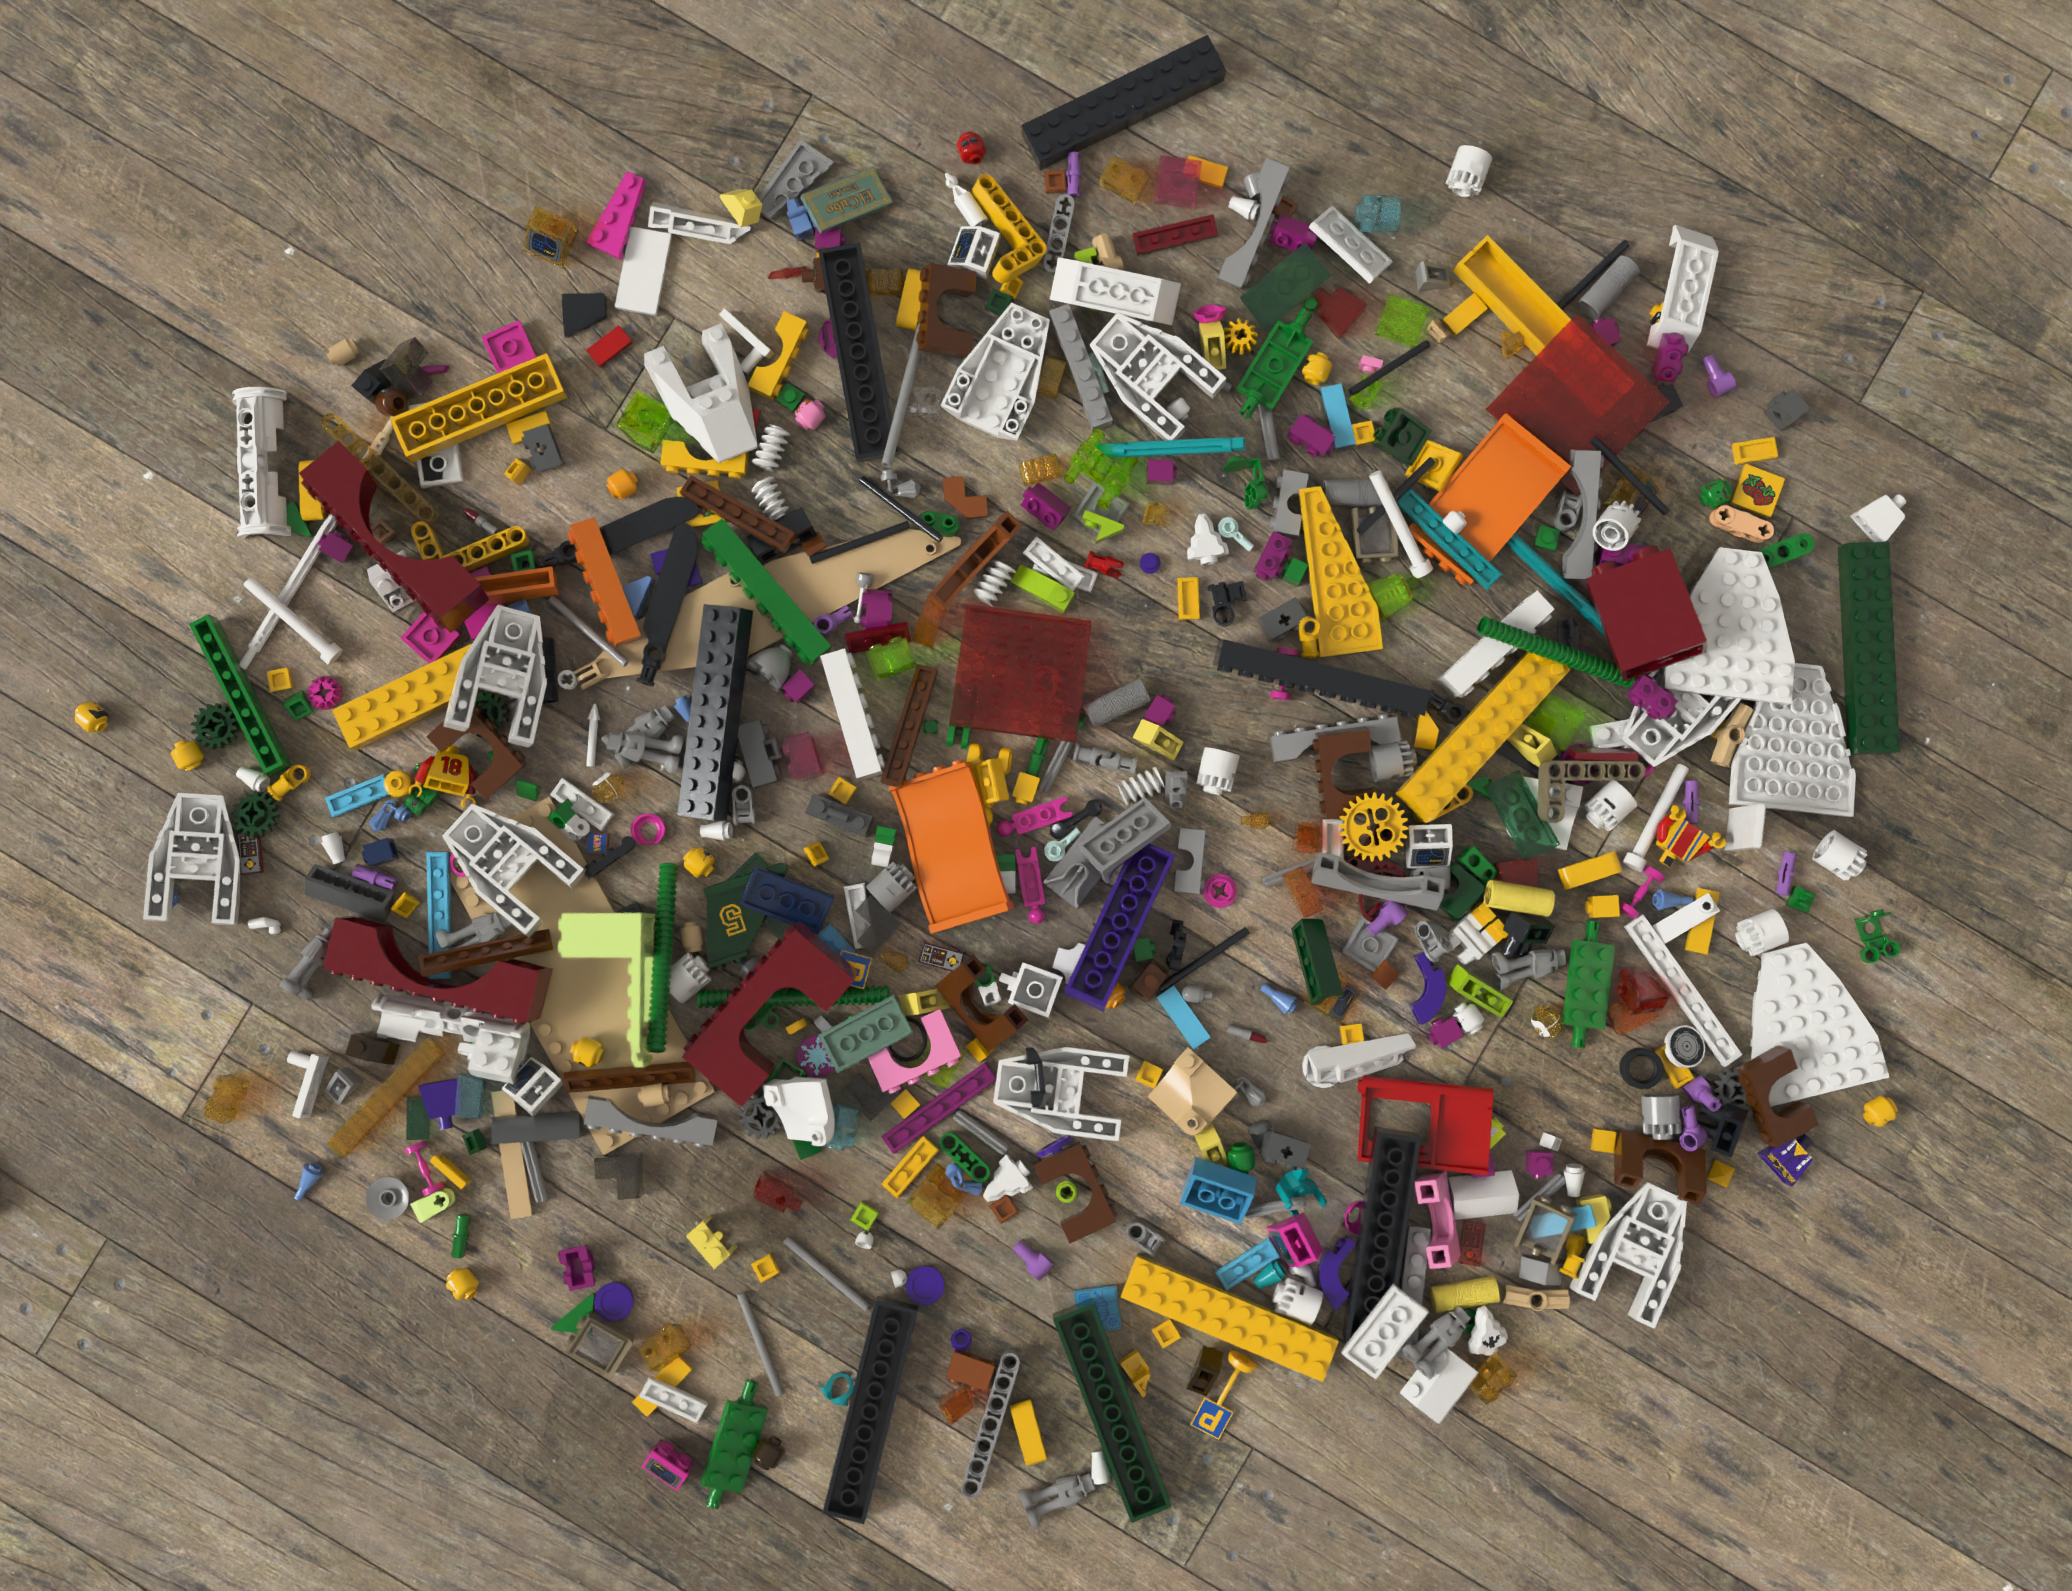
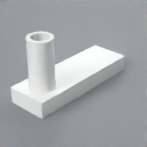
[719,308,775,374]
[1652,893,1720,944]
[287,1051,329,1119]

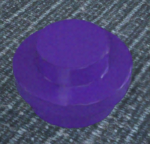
[1140,553,1161,574]
[951,1329,972,1351]

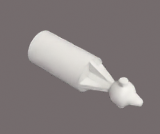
[945,173,988,227]

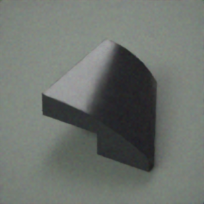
[562,293,607,338]

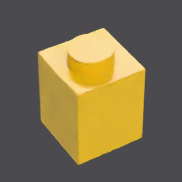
[1012,772,1040,806]
[1585,895,1620,918]

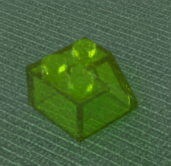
[616,391,674,454]
[866,636,917,681]
[1527,693,1586,752]

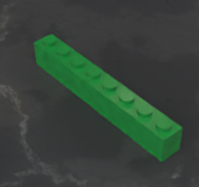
[702,518,831,667]
[189,614,292,776]

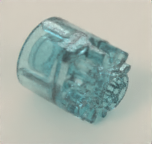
[1355,195,1401,232]
[825,1103,861,1151]

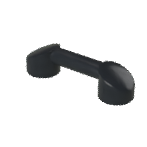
[1050,800,1102,839]
[1026,1047,1046,1108]

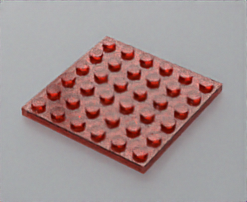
[1486,314,1670,496]
[949,604,1092,743]

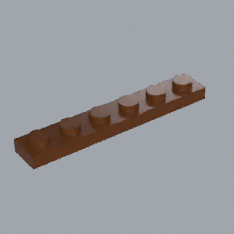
[680,475,796,553]
[881,664,938,788]
[418,929,553,977]
[563,1062,696,1093]

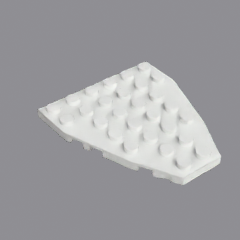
[1662,547,1795,705]
[1729,663,1856,817]
[1749,942,1889,1107]

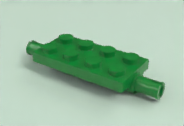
[1236,309,1314,419]
[1562,920,1615,1049]
[700,1379,768,1509]

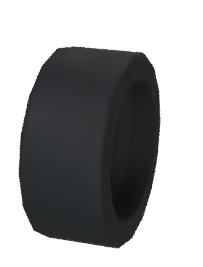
[1619,1048,1664,1089]

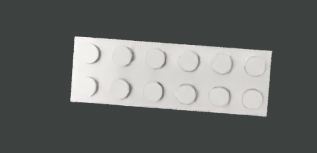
[1436,590,1554,699]
[820,648,886,781]

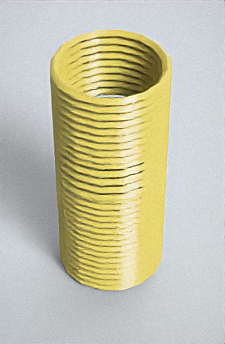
[1484,879,1555,917]
[1430,1275,1500,1313]

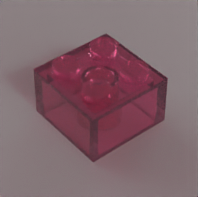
[1154,155,1202,209]
[782,731,824,782]

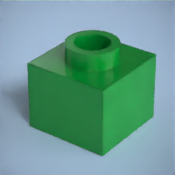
[511,550,538,572]
[1281,557,1308,587]
[1133,937,1156,962]

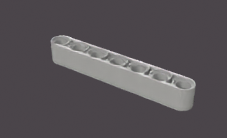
[961,1349,1020,1498]

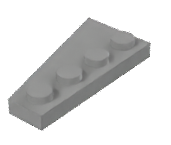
[758,139,835,220]

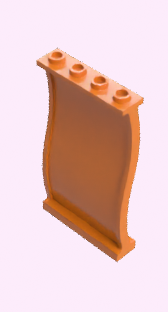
[1409,413,1571,586]
[888,759,1015,934]

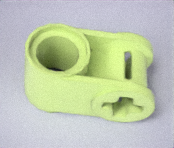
[410,1188,456,1223]

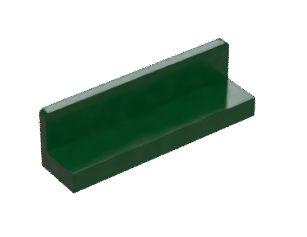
[1291,918,1344,1005]

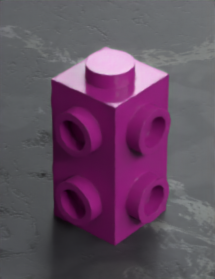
[1269,214,1317,257]
[1652,332,1689,382]
[1287,414,1336,459]
[1020,482,1071,531]
[1253,531,1293,581]
[1625,675,1678,720]

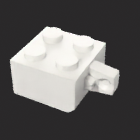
[999,962,1063,1017]
[457,1028,526,1084]

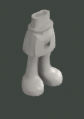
[601,705,675,769]
[606,732,683,774]
[436,912,513,950]
[279,927,332,1001]
[1491,949,1566,990]
[1402,1306,1470,1379]
[1018,1473,1095,1530]

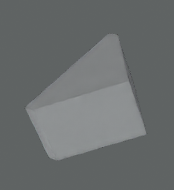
[1415,261,1450,292]
[324,1067,363,1105]
[1518,1256,1564,1285]

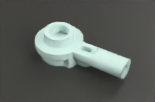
[1089,353,1109,394]
[1218,517,1254,551]
[1044,828,1081,861]

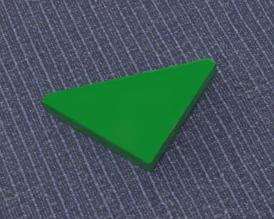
[286,501,313,537]
[551,1293,596,1334]

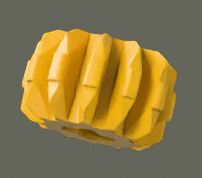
[1224,319,1258,355]

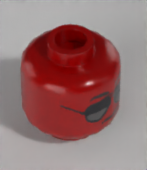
[956,132,986,165]

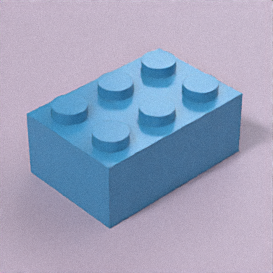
[1180,1157,1257,1224]

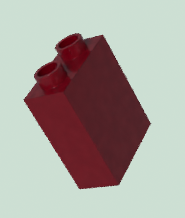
[1586,545,1707,682]

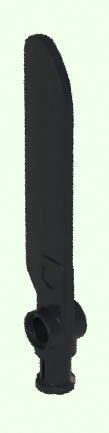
[537,497,699,568]
[636,523,698,687]
[1427,689,1560,778]

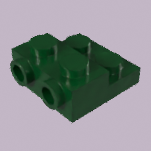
[1372,407,1432,466]

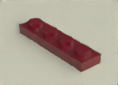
[1132,214,1218,256]

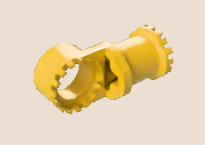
[1298,616,1320,659]
[266,764,311,801]
[1559,1232,1586,1279]

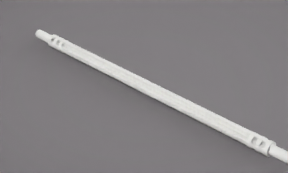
[240,416,394,670]

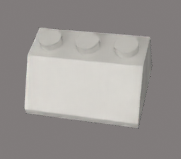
[1400,1347,1479,1425]

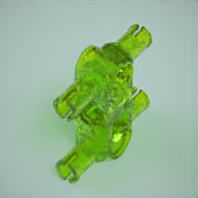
[1063,429,1139,509]

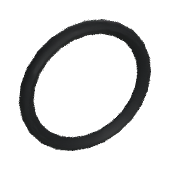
[889,1017,927,1062]

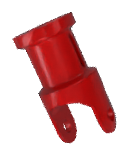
[1085,550,1124,578]

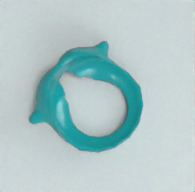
[820,1373,854,1406]

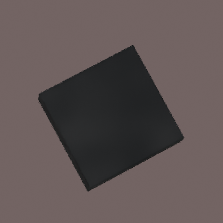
[418,457,444,481]

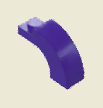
[1409,952,1446,1025]
[1317,1235,1356,1310]

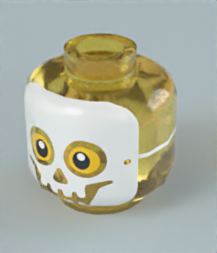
[592,772,624,804]
[1531,1006,1563,1038]

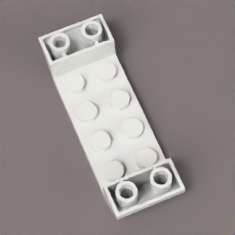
[1647,225,1719,357]
[1050,257,1181,325]

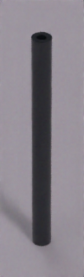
[1557,240,1629,310]
[1348,340,1430,396]
[1589,436,1670,516]
[1356,457,1435,535]
[859,476,944,543]
[809,521,911,564]
[1159,927,1250,992]

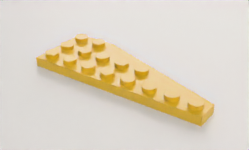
[1299,486,1383,657]

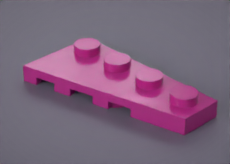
[586,171,647,261]

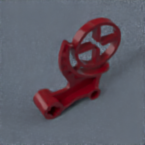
[1344,823,1408,922]

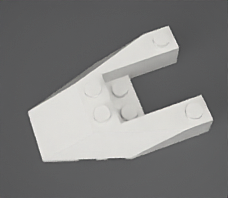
[1090,313,1226,441]
[644,324,757,463]
[443,605,547,747]
[1621,668,1741,767]
[143,793,240,926]
[443,804,585,938]
[993,1047,1129,1141]
[1569,1182,1687,1329]

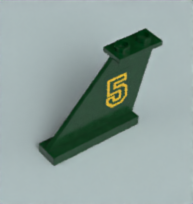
[703,861,789,970]

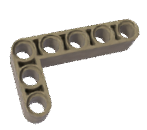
[1538,760,1646,823]

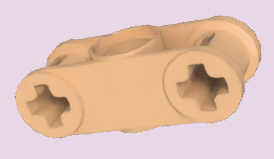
[1709,505,1774,543]

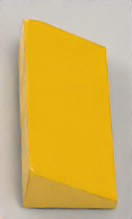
[975,758,1009,805]

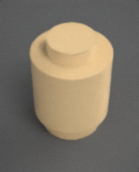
[327,338,360,367]
[680,921,704,953]
[638,1083,671,1107]

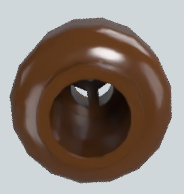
[375,389,408,417]

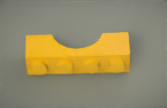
[748,311,810,401]
[660,440,749,479]

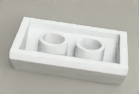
[1448,1170,1519,1220]

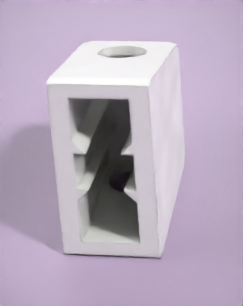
[1850,494,1906,542]

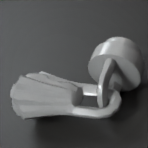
[881,470,921,498]
[1231,1076,1266,1106]

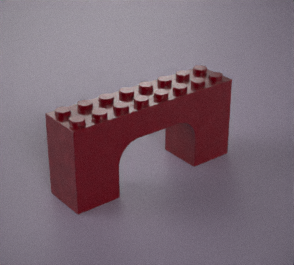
[682,921,858,1107]

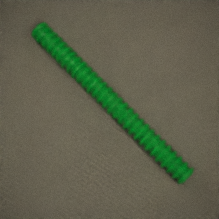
[1477,616,1647,688]
[646,863,678,1053]
[697,986,890,1008]

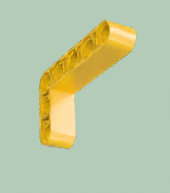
[971,174,1047,283]
[411,521,529,572]

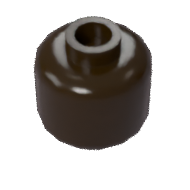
[753,1435,785,1471]

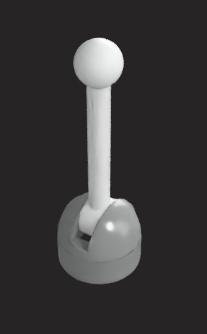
[854,572,874,623]

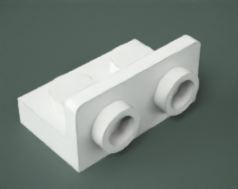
[1588,719,1631,748]

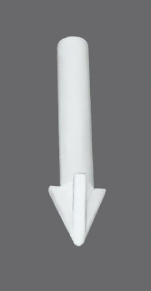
[586,704,600,767]

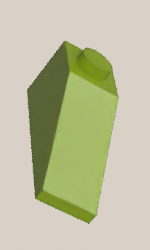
[1010,564,1075,614]
[1445,964,1514,1019]

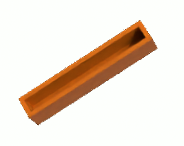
[567,517,641,647]
[474,567,559,606]

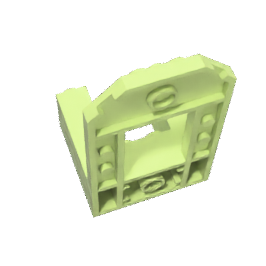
[558,913,658,1067]

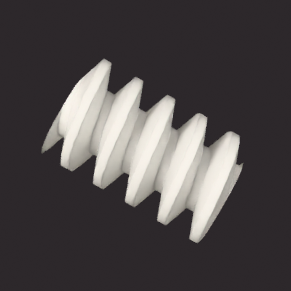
[752,424,791,472]
[751,476,789,521]
[973,560,1016,607]
[1117,767,1165,807]

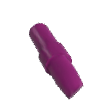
[408,365,449,377]

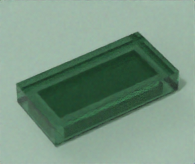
[406,1096,430,1140]

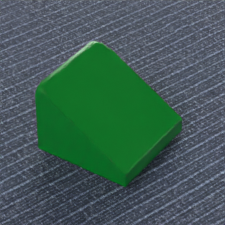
[283,690,314,721]
[515,779,541,801]
[793,1140,821,1160]

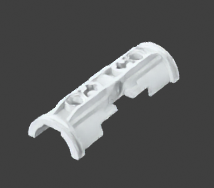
[232,387,291,540]
[372,994,530,1065]

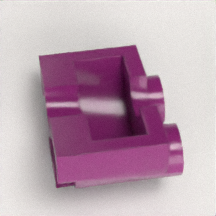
[861,589,892,629]
[558,1244,596,1291]

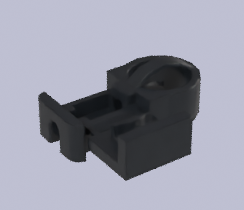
[1208,581,1247,627]
[1166,919,1187,971]

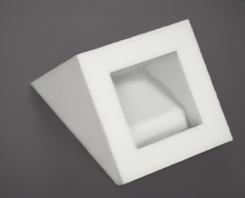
[1539,1132,1562,1152]

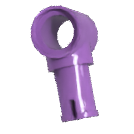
[1701,354,1736,398]
[813,606,853,638]
[1366,900,1408,937]
[1682,1076,1721,1112]
[1680,1106,1708,1151]
[1013,1240,1054,1281]

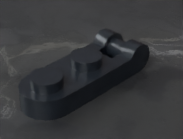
[584,836,635,880]

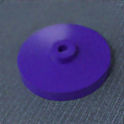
[1036,1135,1073,1158]
[906,1265,945,1305]
[594,1282,634,1322]

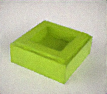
[850,1201,880,1231]

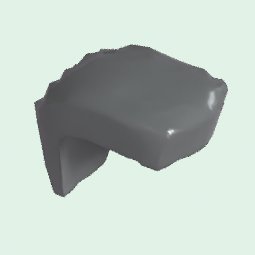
[1248,1119,1272,1148]

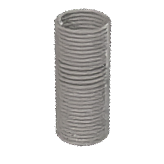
[1579,256,1640,319]
[1322,479,1389,506]
[1083,679,1151,729]

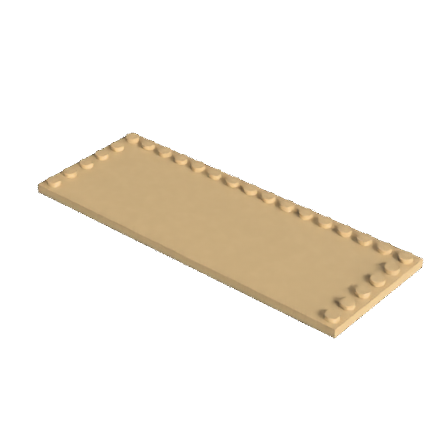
[450,797,716,1156]

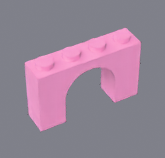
[868,1009,963,1094]
[1415,1170,1461,1269]

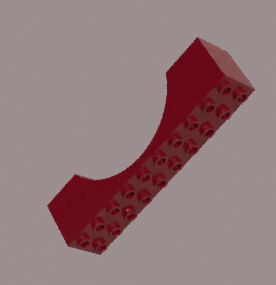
[299,441,489,633]
[323,916,553,1025]

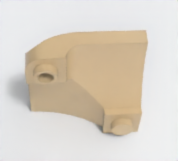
[1148,1047,1238,1136]

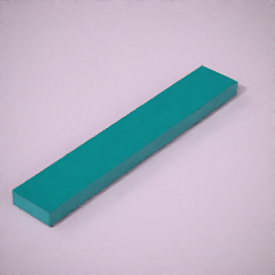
[1396,488,1502,591]

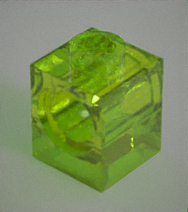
[1350,373,1383,409]

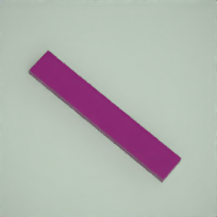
[881,1062,997,1154]

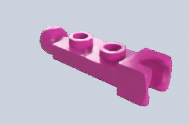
[996,796,1073,837]
[1015,846,1045,924]

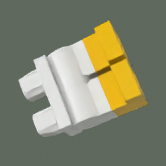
[1447,902,1508,965]

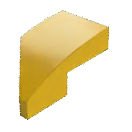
[1413,710,1439,750]
[1119,1349,1150,1397]

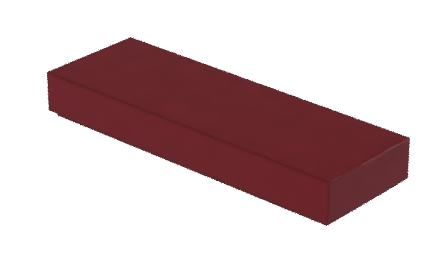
[845,621,911,654]
[1569,748,1639,761]

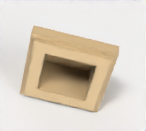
[1427,319,1451,343]

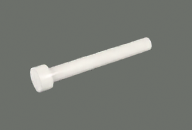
[1369,470,1433,578]
[244,576,343,665]
[1622,764,1689,872]

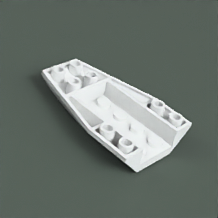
[941,303,1050,441]

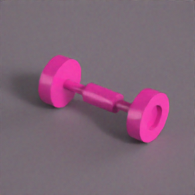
[1270,647,1298,701]
[1619,866,1665,919]
[404,1140,444,1196]

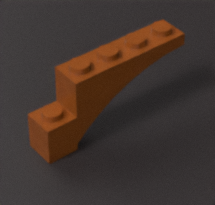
[927,511,1022,611]

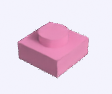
[1358,355,1383,375]

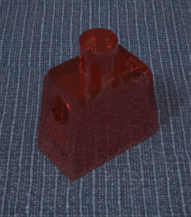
[1314,287,1368,339]
[1493,858,1538,887]
[1617,967,1671,1015]
[753,1171,803,1213]

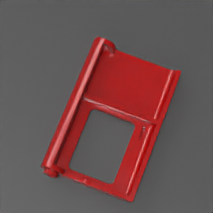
[1357,1076,1494,1175]

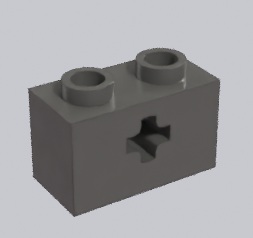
[1763,389,1810,431]
[522,424,565,472]
[1257,597,1307,642]
[1259,1129,1312,1170]

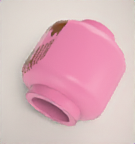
[795,399,826,430]

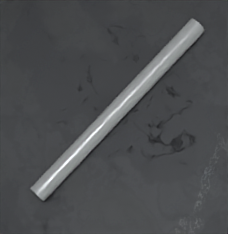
[548,596,629,667]
[783,1236,870,1311]
[737,1292,784,1396]

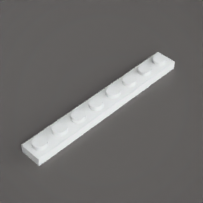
[1624,914,1742,1067]

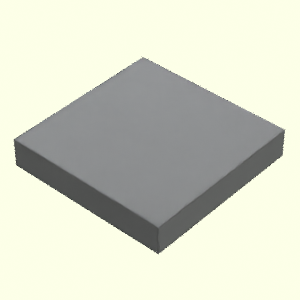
[1072,481,1130,534]
[1340,916,1399,973]

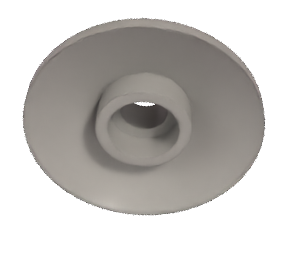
[366,1177,410,1220]

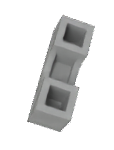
[1269,470,1309,539]
[1173,828,1209,894]

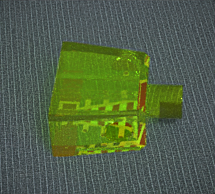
[1367,573,1420,621]

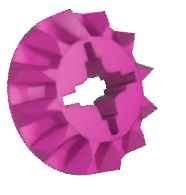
[307,676,342,710]
[1203,874,1237,908]

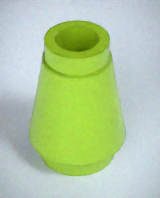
[1056,1181,1077,1203]

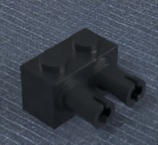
[1501,912,1555,957]
[1697,1103,1749,1158]

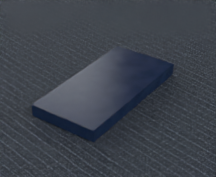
[739,865,835,935]

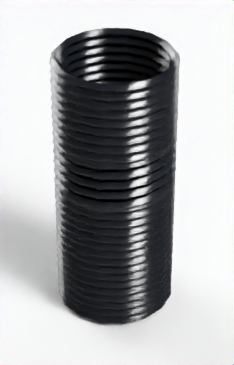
[542,637,559,704]

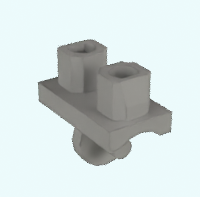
[1164,771,1187,808]

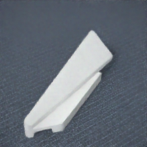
[648,202,752,244]
[1308,1033,1416,1083]

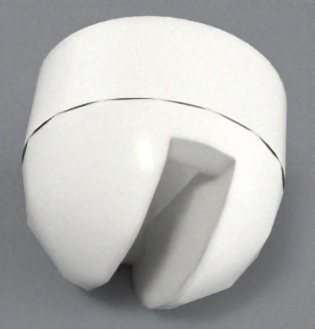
[855,1231,874,1249]
[891,1270,907,1288]

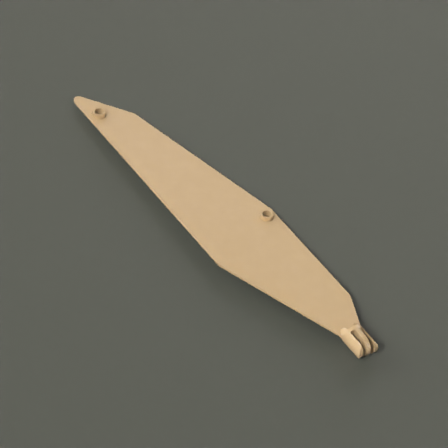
[573,529,961,690]

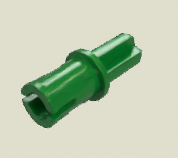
[1025,735,1050,777]
[451,1214,470,1258]

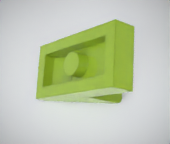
[1082,510,1125,544]

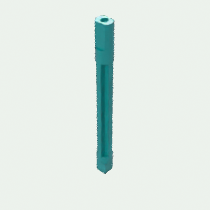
[1090,437,1246,459]
[1506,533,1605,635]

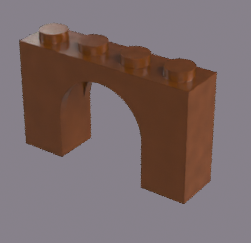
[916,263,977,359]
[426,704,527,800]
[1312,726,1378,820]
[935,954,1028,1051]
[1737,1045,1819,1148]
[1614,1130,1707,1204]
[1033,1141,1118,1244]

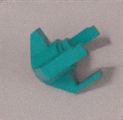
[1275,1168,1327,1216]

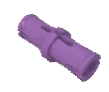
[1066,152,1082,197]
[1683,781,1700,824]
[1775,852,1797,896]
[352,864,398,891]

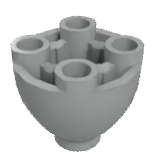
[747,644,793,692]

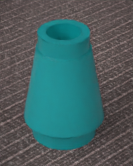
[1253,1261,1287,1290]

